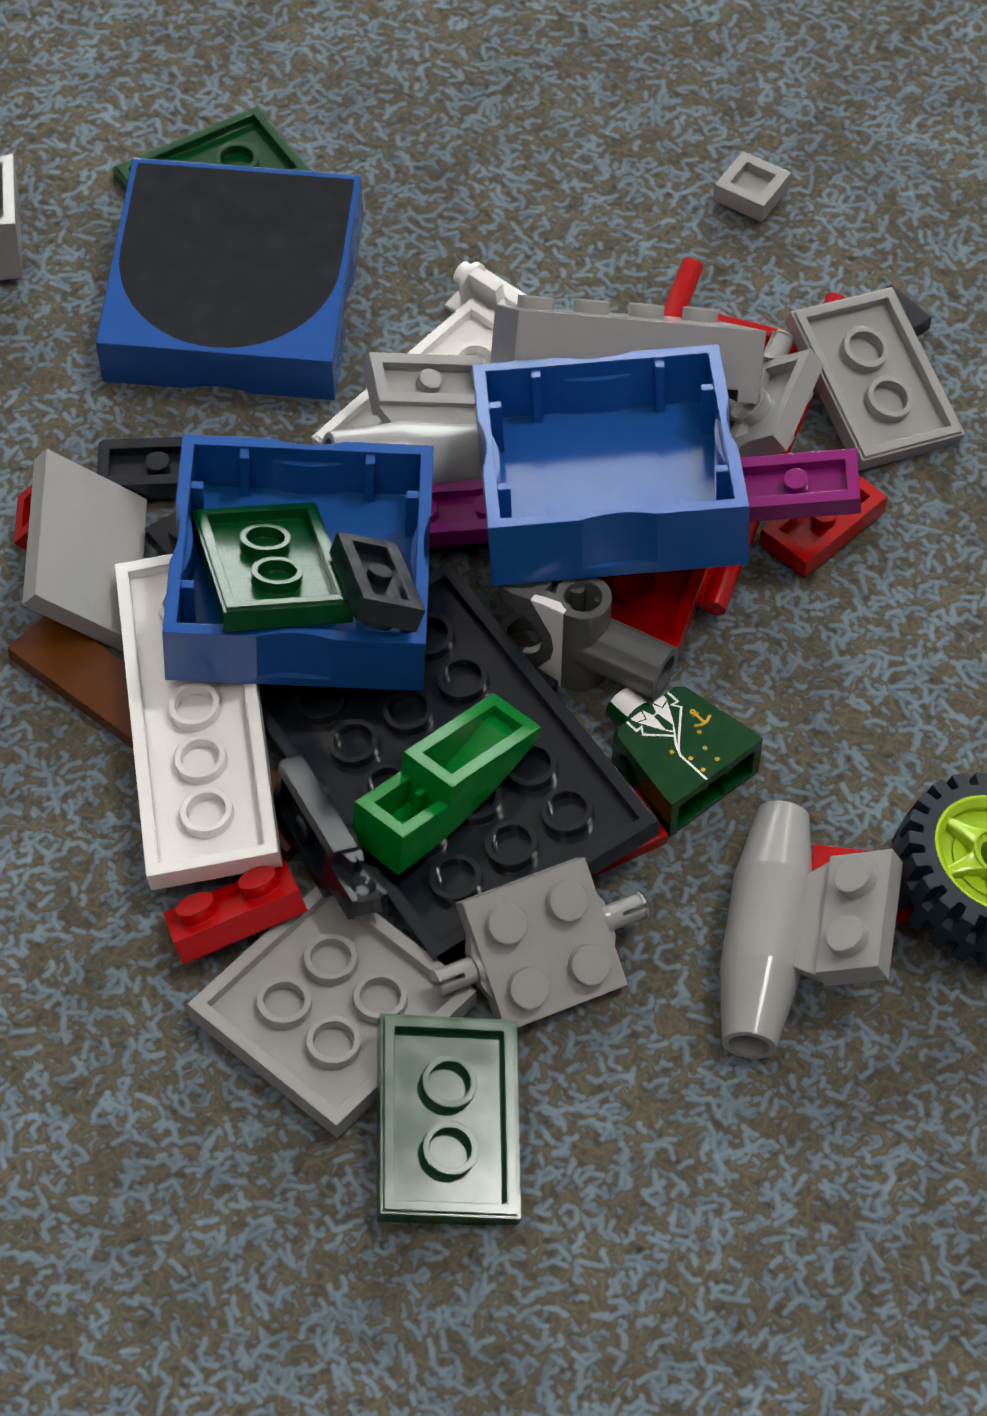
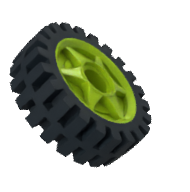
[890,772,987,968]

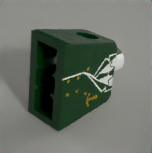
[606,687,763,838]

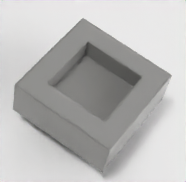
[713,151,791,222]

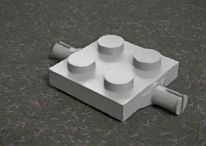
[729,329,824,457]
[430,857,649,1028]

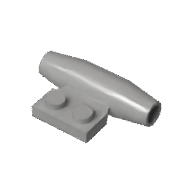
[322,352,484,485]
[719,801,903,1059]

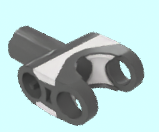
[498,577,679,699]

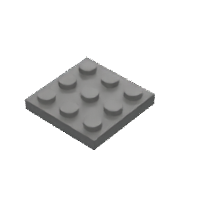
[187,886,477,1139]

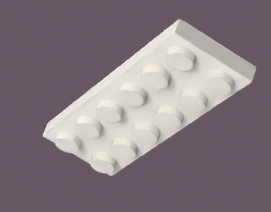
[115,554,282,891]

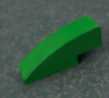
[352,693,541,875]

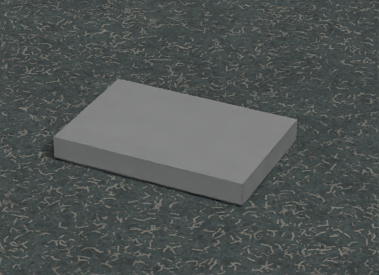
[784,287,965,471]
[22,449,147,651]

